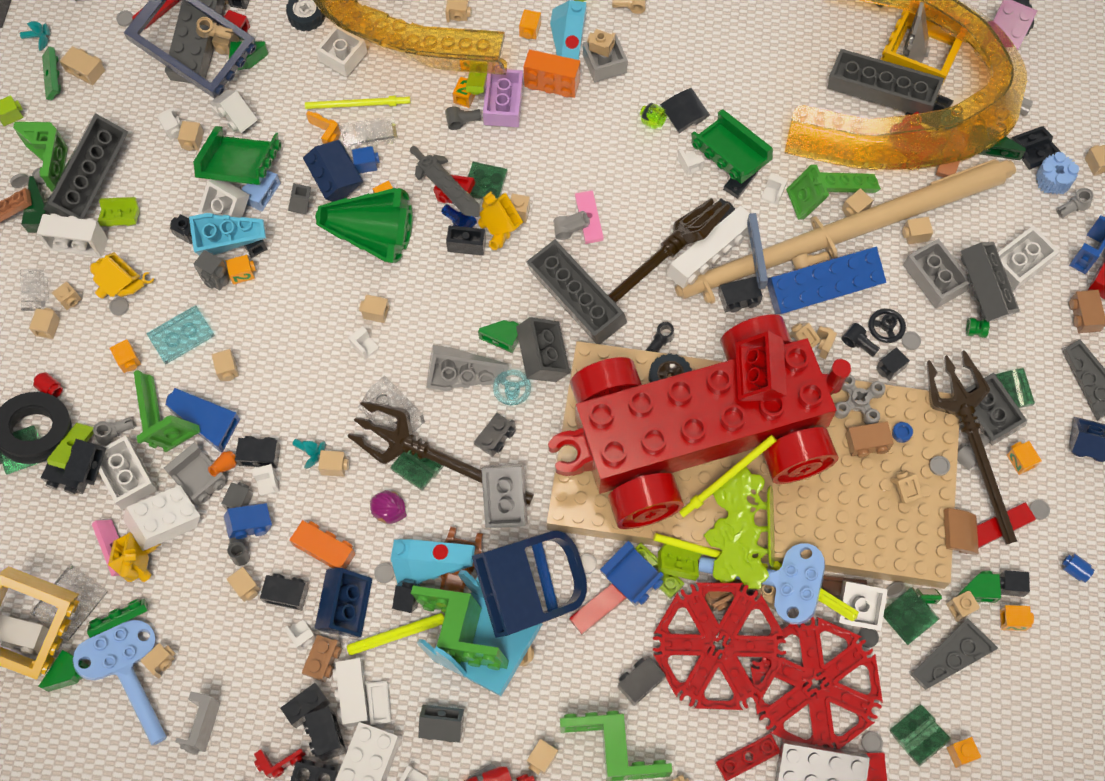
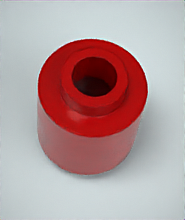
[33,372,63,398]

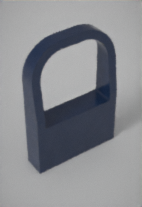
[472,531,587,638]

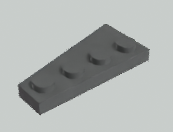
[1063,339,1105,421]
[910,618,998,690]

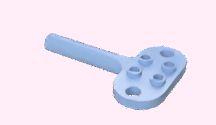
[699,543,825,624]
[73,620,167,746]

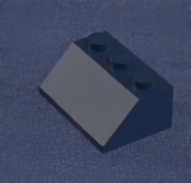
[303,140,363,202]
[1069,417,1105,462]
[314,567,373,638]

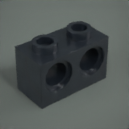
[290,759,339,781]

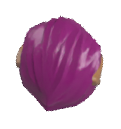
[370,490,407,524]

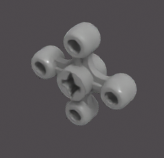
[834,375,885,425]

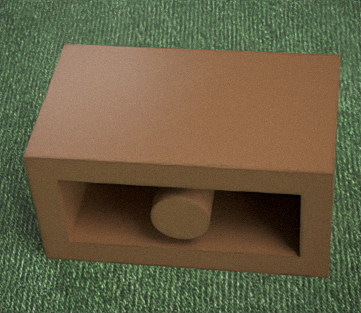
[1069,290,1105,333]
[845,421,894,458]

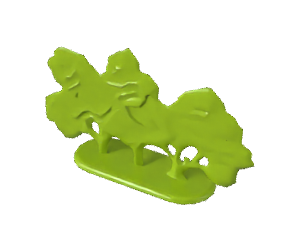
[704,467,775,589]

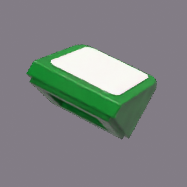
[916,588,942,604]

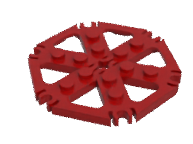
[653,582,786,710]
[750,617,883,749]

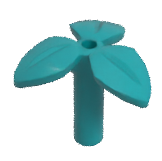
[20,21,50,51]
[292,439,326,469]

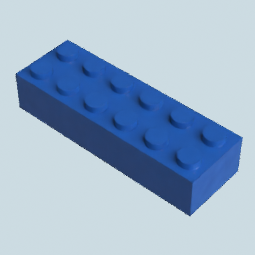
[767,246,887,314]

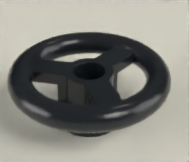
[868,308,906,343]

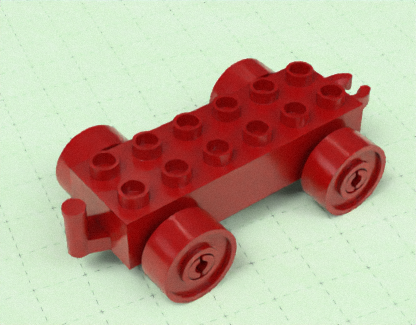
[548,314,851,529]

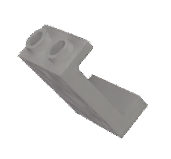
[163,442,228,506]
[175,691,220,755]

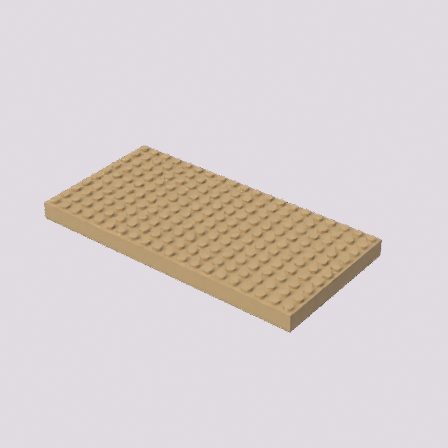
[547,341,960,589]

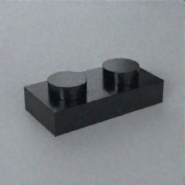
[723,170,759,199]

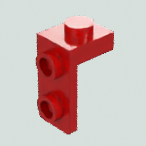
[254,749,306,778]

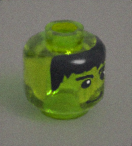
[640,103,667,129]

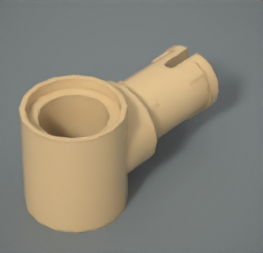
[612,0,646,14]
[196,17,232,40]
[792,251,830,270]

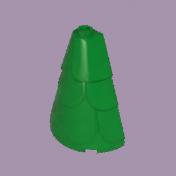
[315,188,413,263]

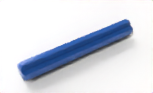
[532,542,558,610]

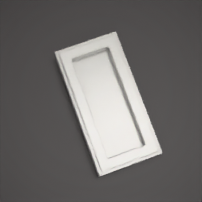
[366,681,392,726]

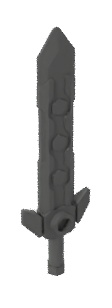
[410,146,480,217]

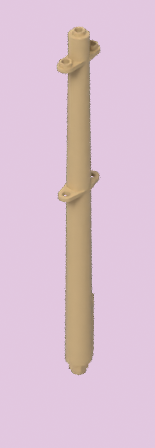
[675,159,1016,304]

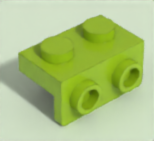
[98,197,140,227]
[658,544,702,581]

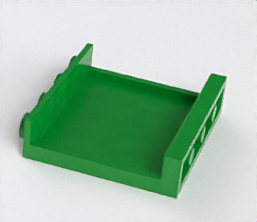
[193,126,281,185]

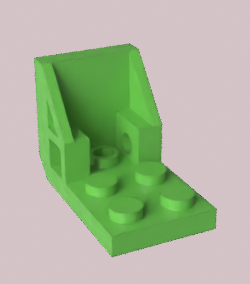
[13,122,68,192]

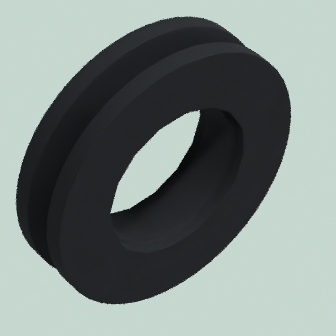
[0,392,72,464]

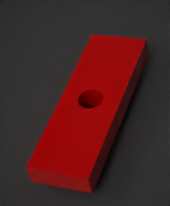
[715,733,780,781]

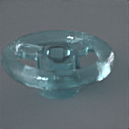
[493,370,531,406]

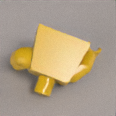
[478,191,523,250]
[90,252,154,299]
[108,532,161,582]

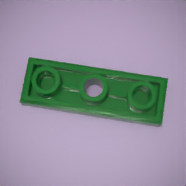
[42,46,61,101]
[87,599,148,638]

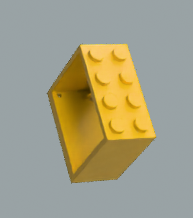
[880,0,971,86]
[0,566,80,680]

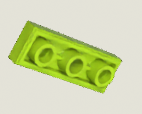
[466,62,489,95]
[47,423,94,469]
[635,543,685,599]

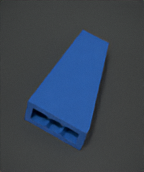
[166,388,240,452]

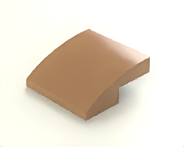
[944,508,979,555]

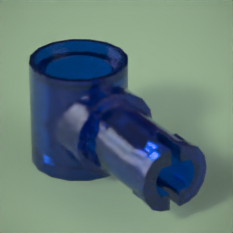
[441,204,477,228]

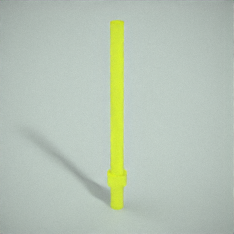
[305,95,411,109]
[679,435,777,517]
[653,533,768,569]

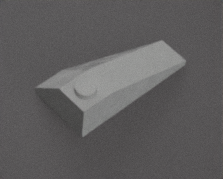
[902,2,930,63]
[426,345,509,391]

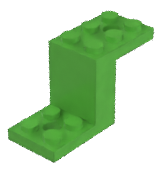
[411,586,509,670]
[560,711,672,781]

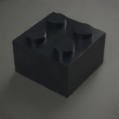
[303,706,347,761]

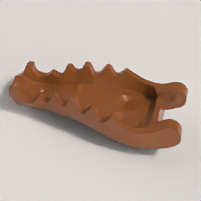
[440,526,483,593]

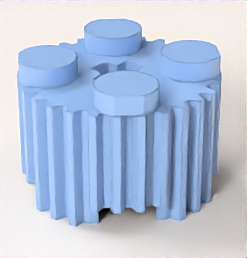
[1036,152,1079,195]

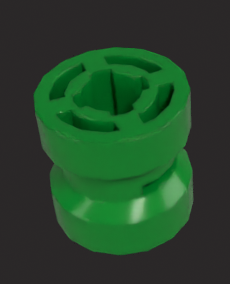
[966,318,990,338]

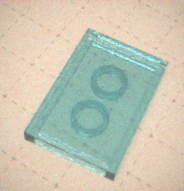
[146,305,215,365]

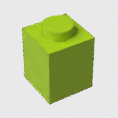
[0,95,23,126]

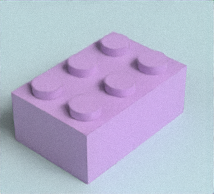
[483,68,524,127]

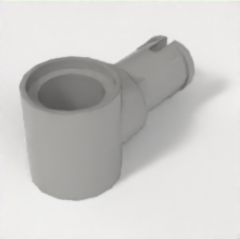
[1056,188,1093,218]
[93,417,134,445]
[957,434,990,470]

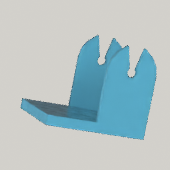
[417,570,543,696]

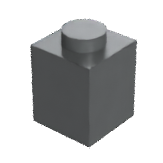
[288,183,311,215]
[221,482,253,510]

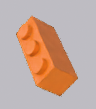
[289,520,355,569]

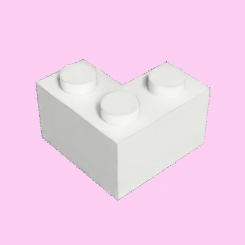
[210,90,258,133]

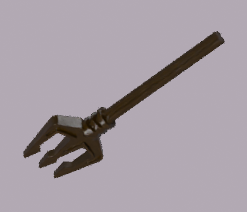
[608,198,731,303]
[926,350,1017,545]
[347,401,534,505]

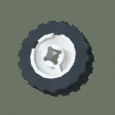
[286,0,326,32]

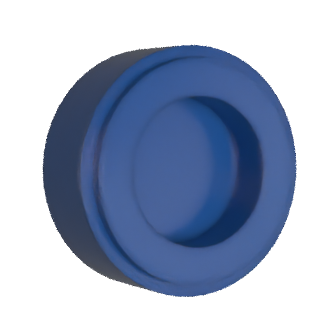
[892,422,913,443]

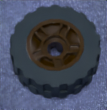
[648,353,692,383]

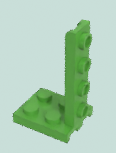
[786,164,881,220]
[133,370,200,452]

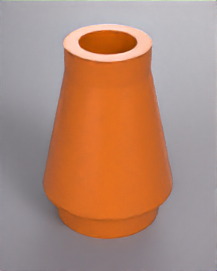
[208,451,237,477]

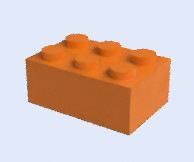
[523,49,580,98]

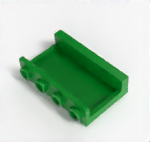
[691,109,773,184]

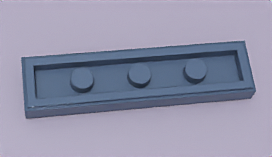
[747,213,768,289]

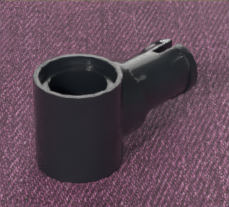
[645,322,675,353]
[841,323,880,357]

